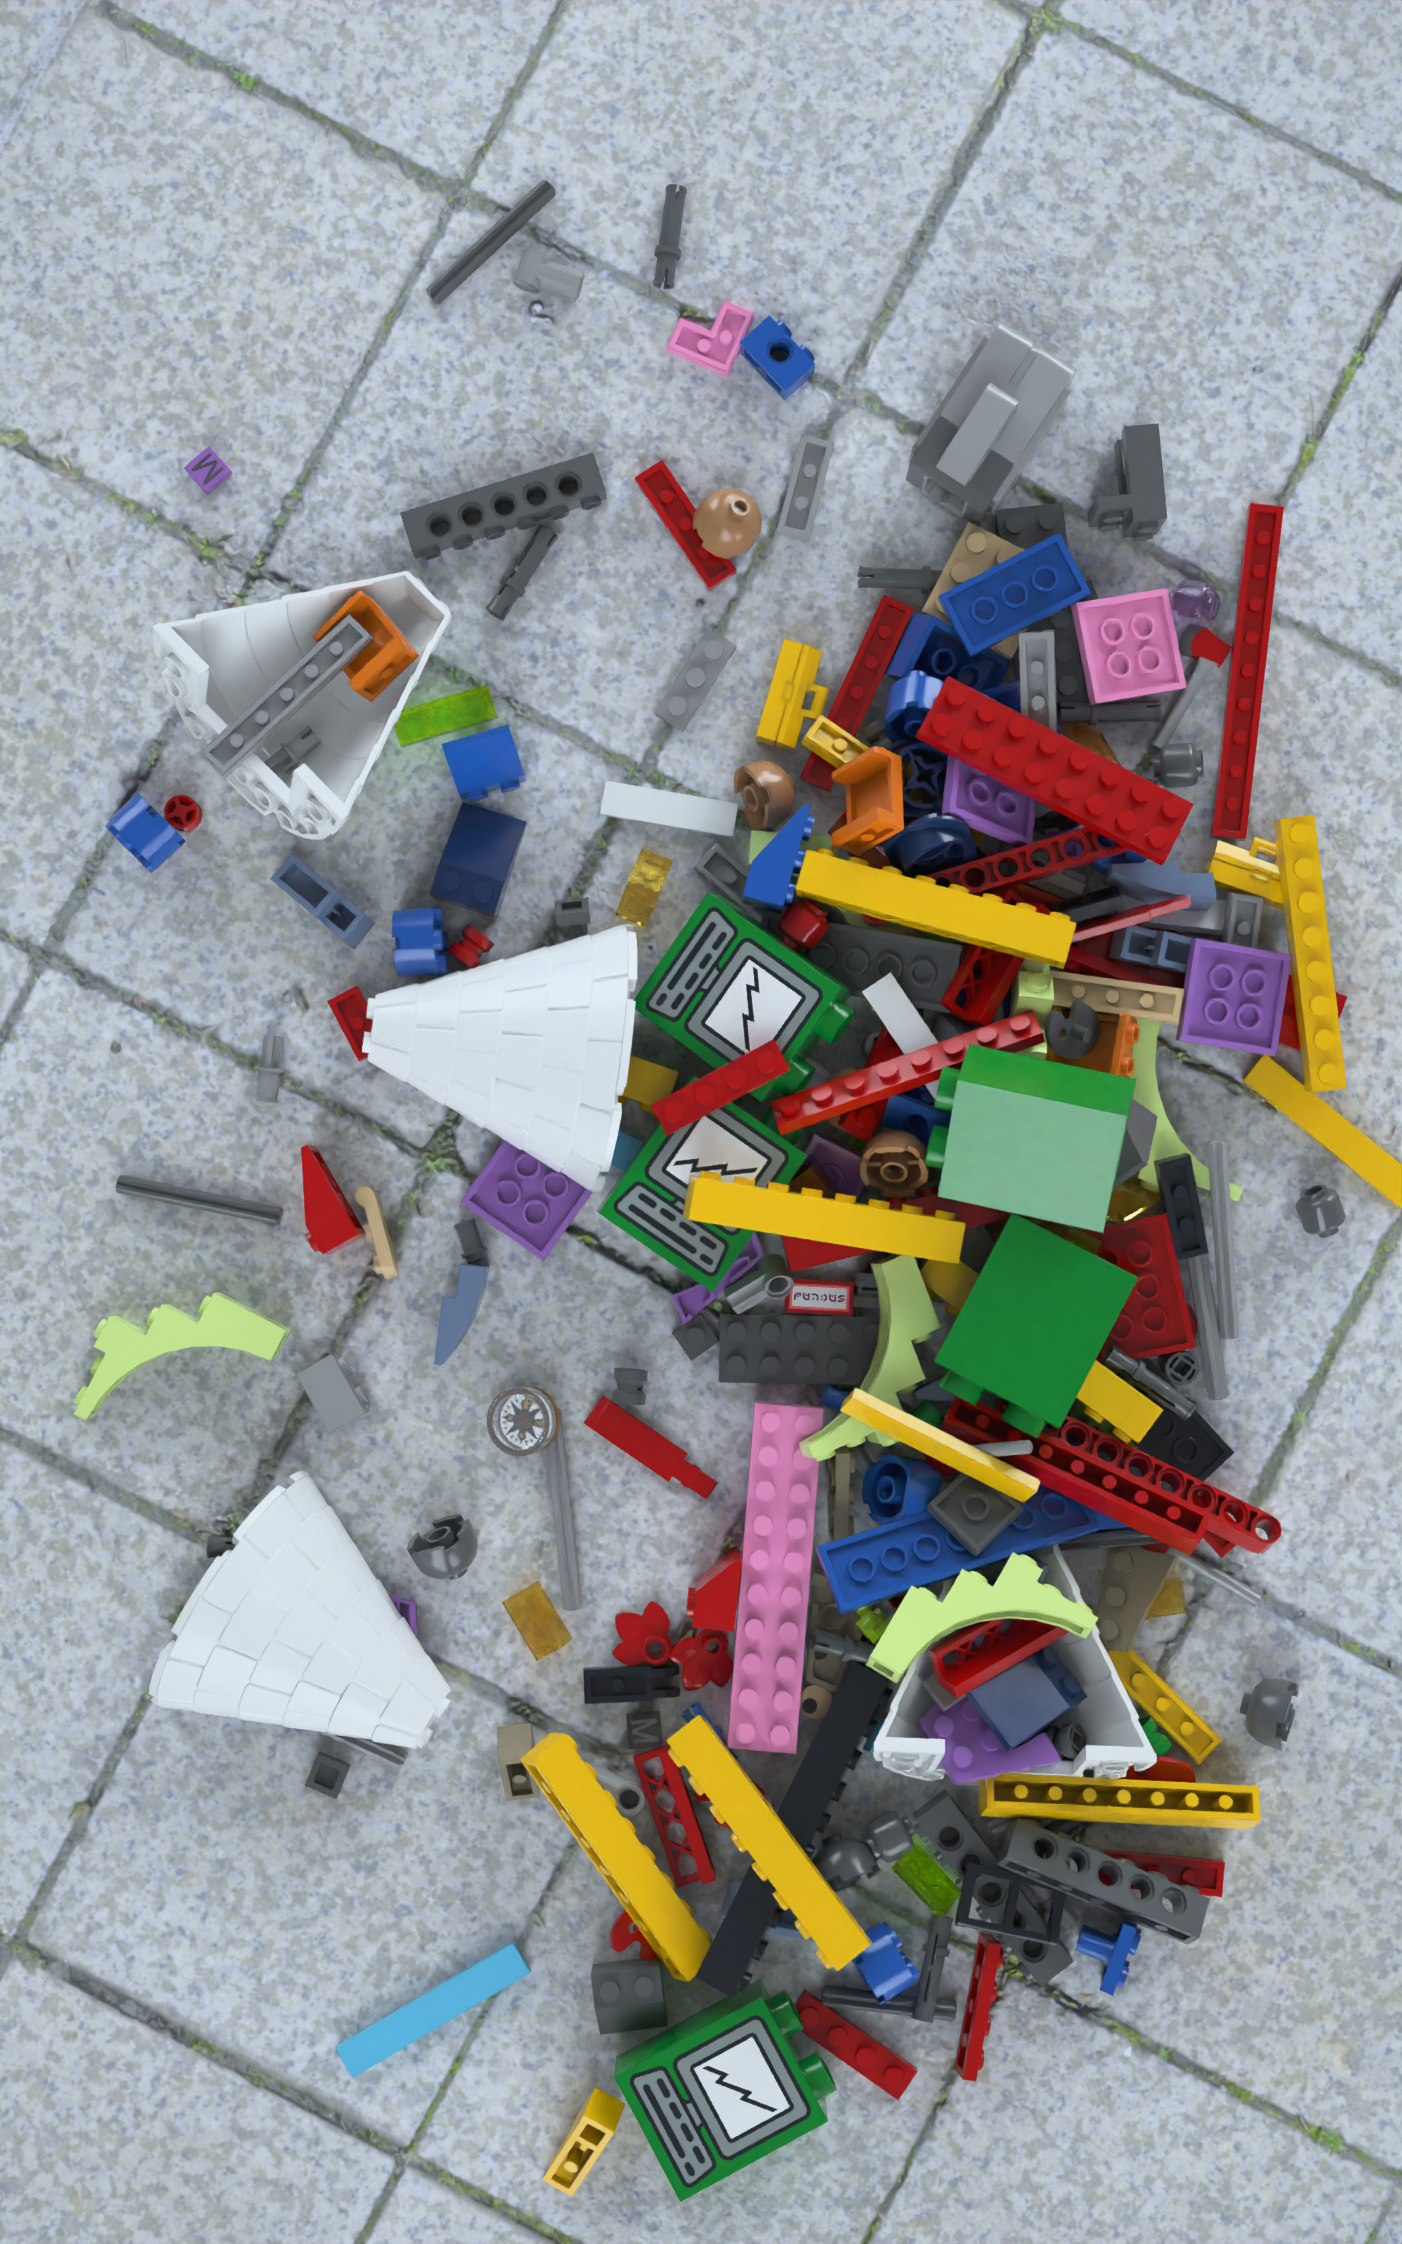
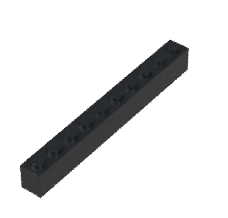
[695,1661,894,1998]

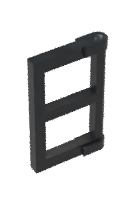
[955,1862,1066,1947]

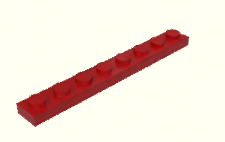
[770,1010,1045,1135]

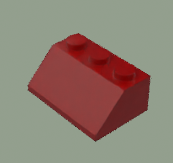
[686,1549,742,1632]

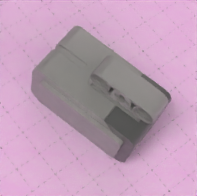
[906,322,1077,527]

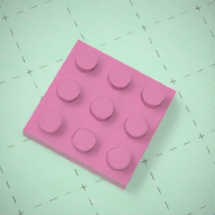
[1071,588,1187,706]

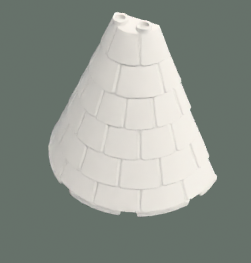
[152,571,452,840]
[362,924,637,1193]
[149,1470,452,1749]
[873,1544,1157,1787]

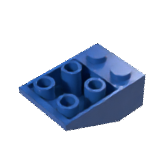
[742,804,815,914]

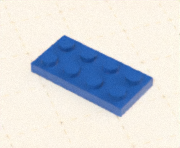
[937,533,1091,658]

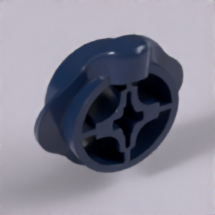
[886,739,948,818]
[883,812,977,879]

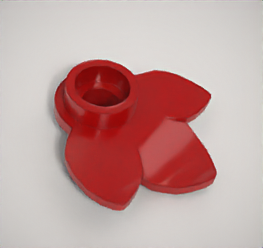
[612,1601,673,1666]
[669,1629,733,1691]

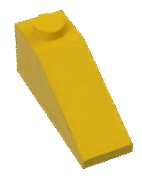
[542,2087,625,2197]

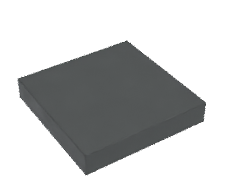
[926,1472,1025,1558]

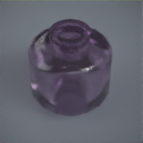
[1169,579,1220,627]

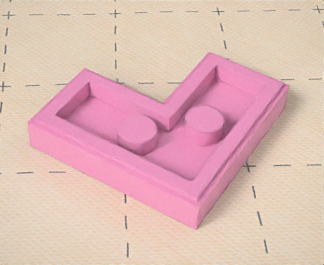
[667,301,755,378]

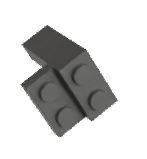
[1087,423,1167,541]

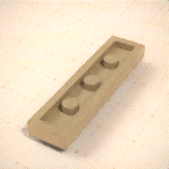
[1050,970,1184,1025]

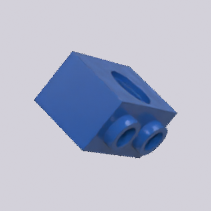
[739,315,815,401]
[881,1085,952,1146]

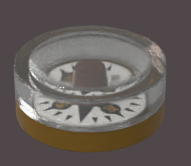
[487,1386,560,1456]

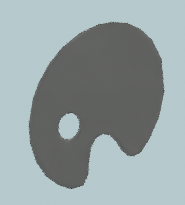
[1045,1000,1100,1059]

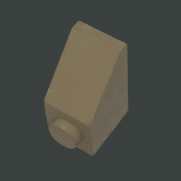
[497,1723,541,1801]

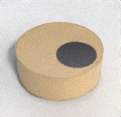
[800,1683,833,1719]

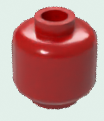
[778,898,829,951]

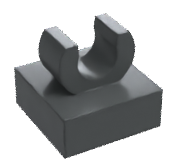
[555,897,590,938]

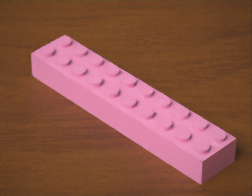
[727,1401,823,1754]

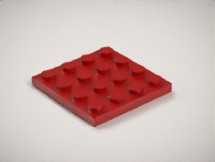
[1057,1213,1196,1366]

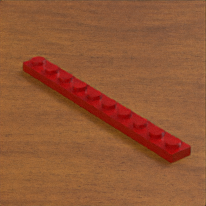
[1210,503,1284,841]

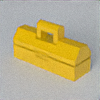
[756,639,829,751]
[1204,836,1284,910]

